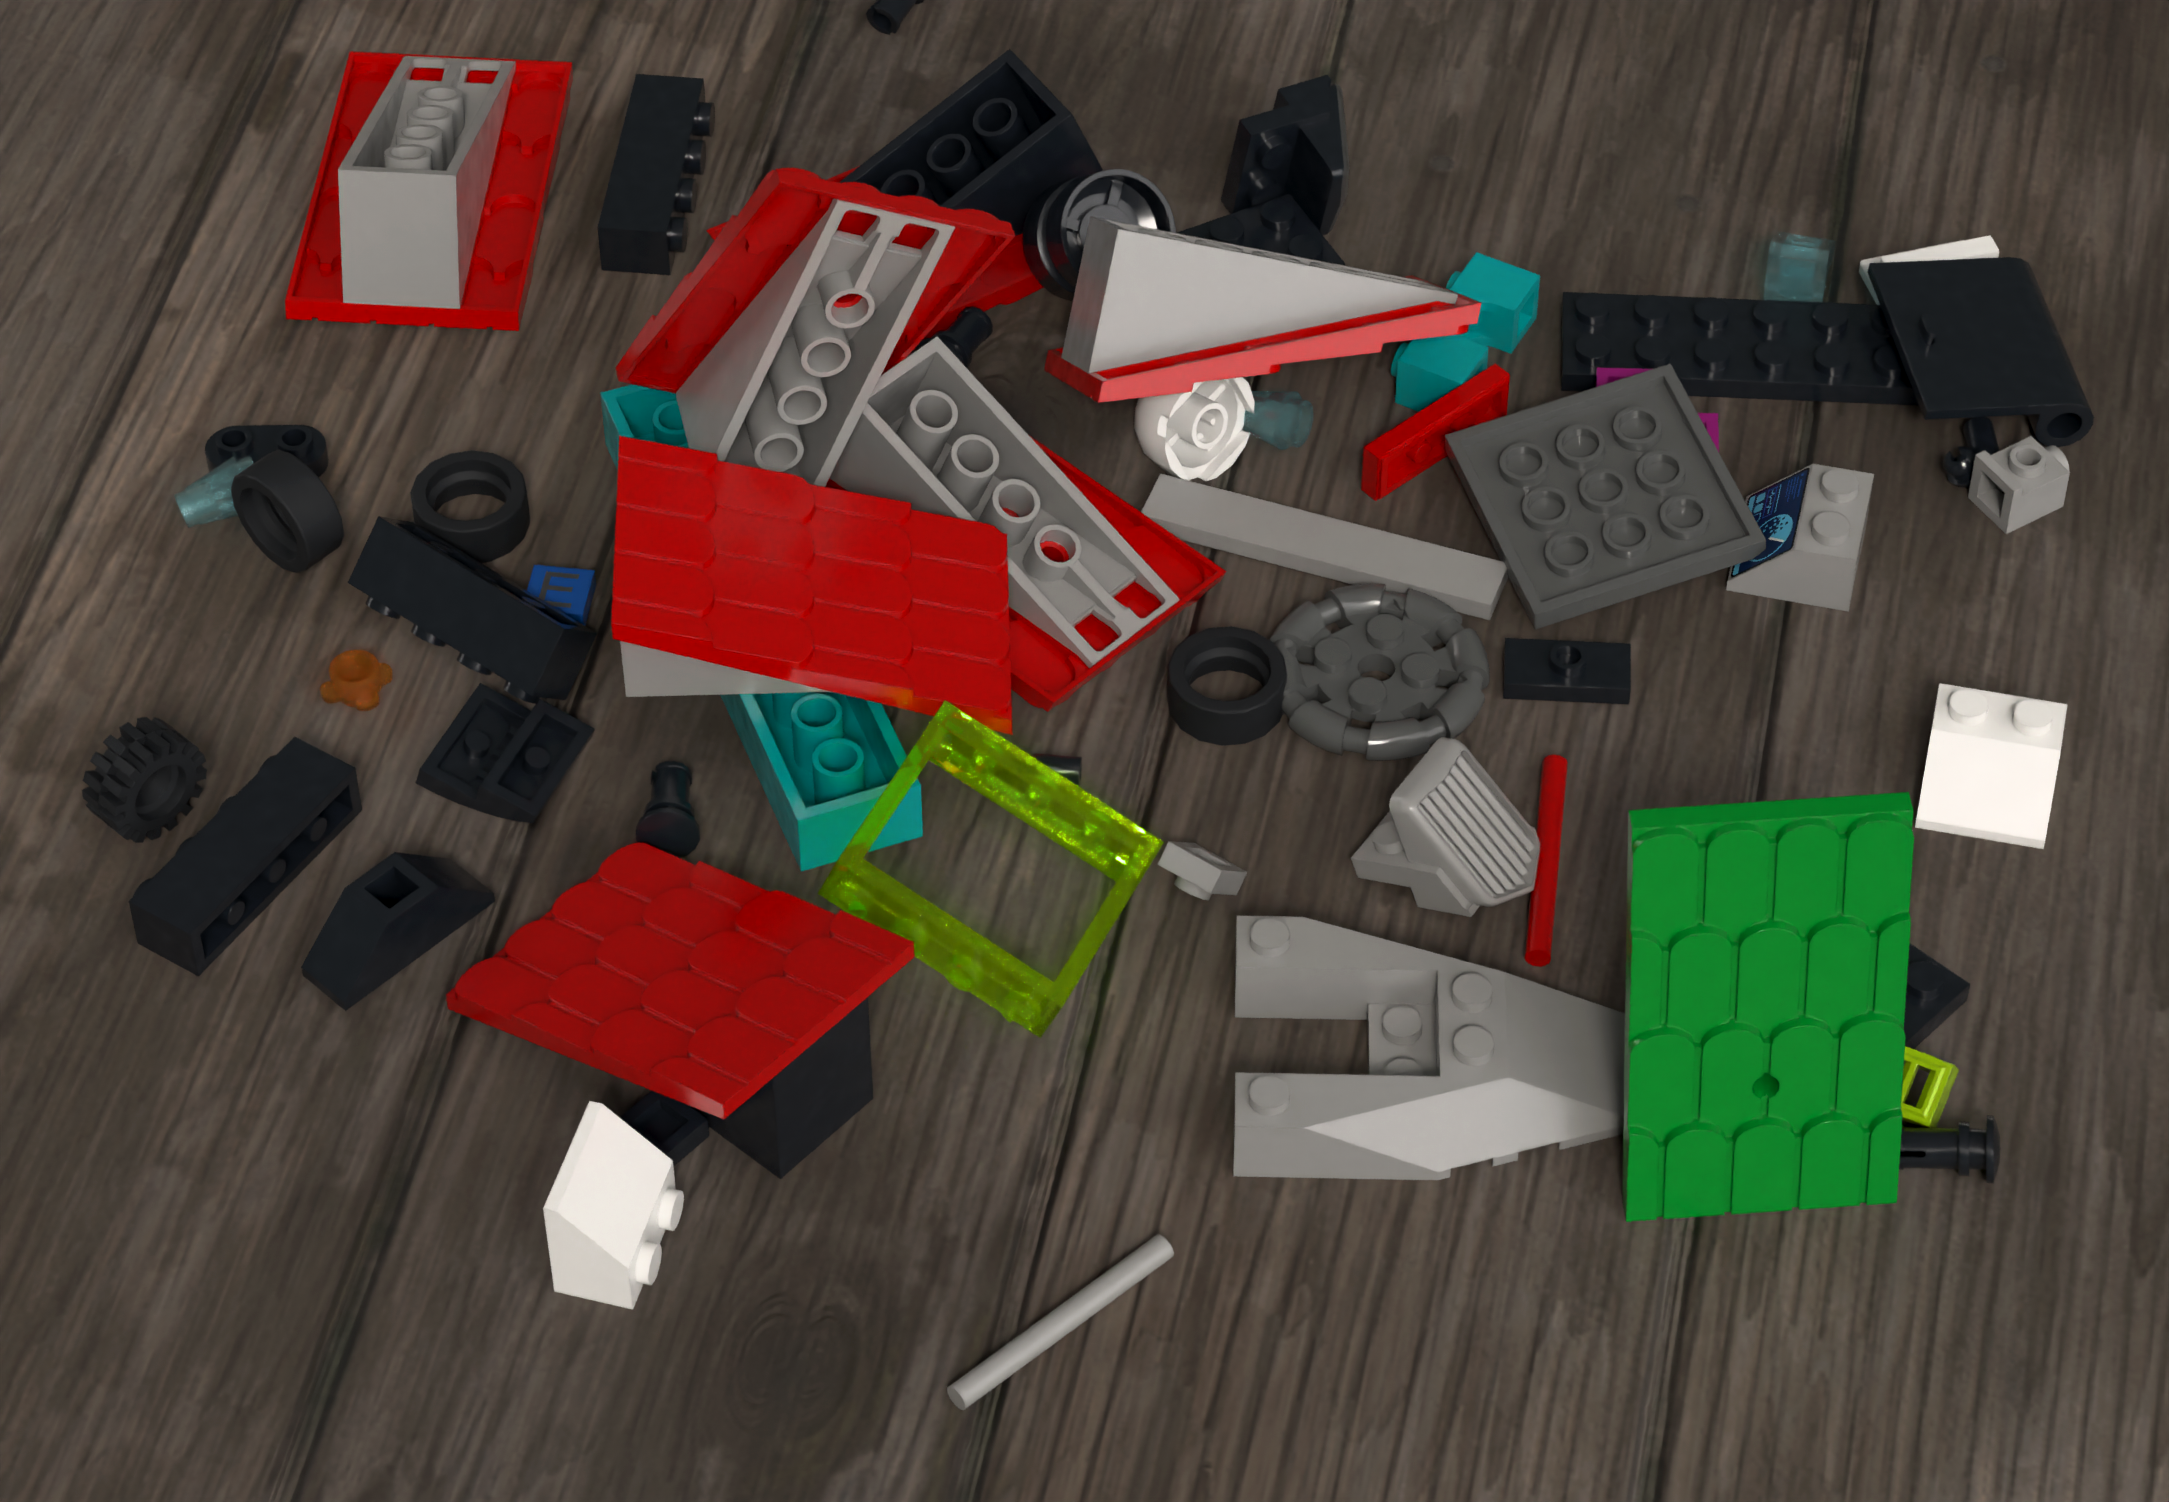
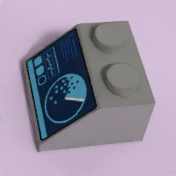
[1726,464,1874,612]

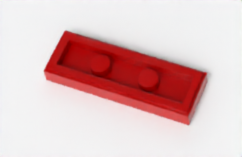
[1361,363,1510,501]

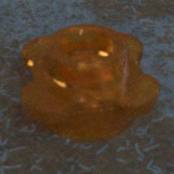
[320,650,393,711]

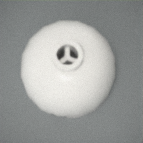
[1134,360,1255,481]

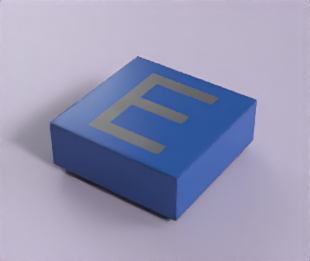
[527,565,596,626]

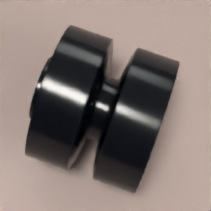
[1022,169,1176,301]

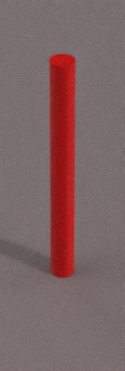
[1525,755,1568,967]

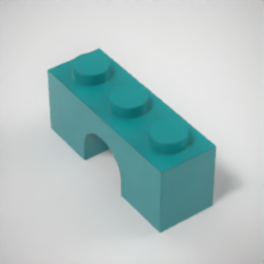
[1391,252,1540,412]

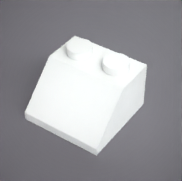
[1915,683,2067,849]
[543,1101,684,1309]

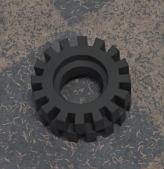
[82,717,207,843]

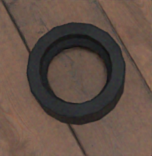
[231,450,344,573]
[410,450,530,563]
[1167,626,1287,746]

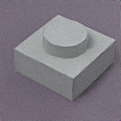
[1158,841,1247,900]

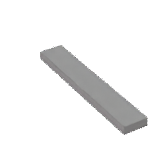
[1141,473,1508,620]

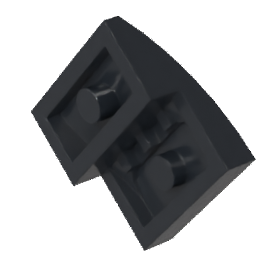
[416,683,595,824]

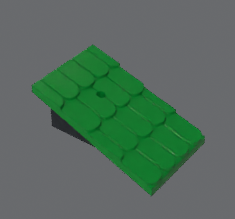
[1622,792,1914,1222]

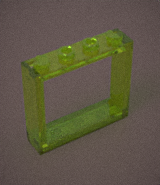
[817,700,1164,1038]

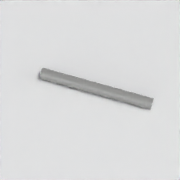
[947,1234,1174,1410]

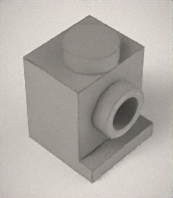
[1968,436,2070,534]

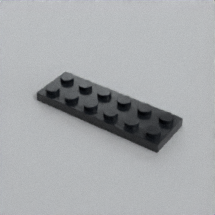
[1561,292,1919,406]

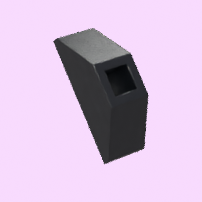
[301,852,495,1011]

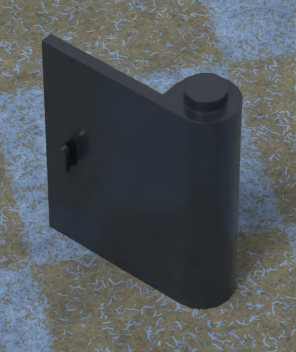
[1867,257,2094,447]

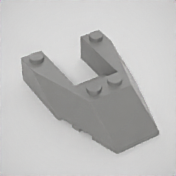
[1233,916,1625,1180]

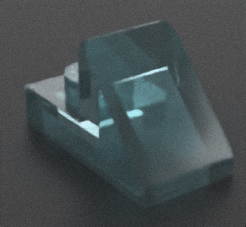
[1763,231,1836,302]

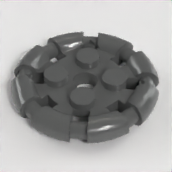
[1270,584,1490,761]

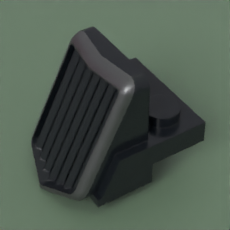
[1221,75,1349,235]

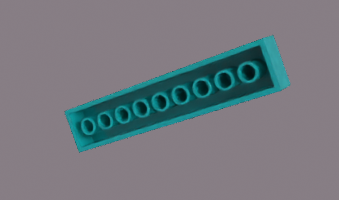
[600,384,923,872]

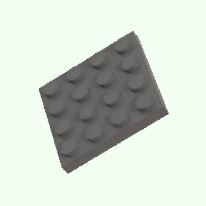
[1445,364,1766,630]

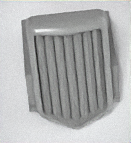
[1351,737,1540,917]

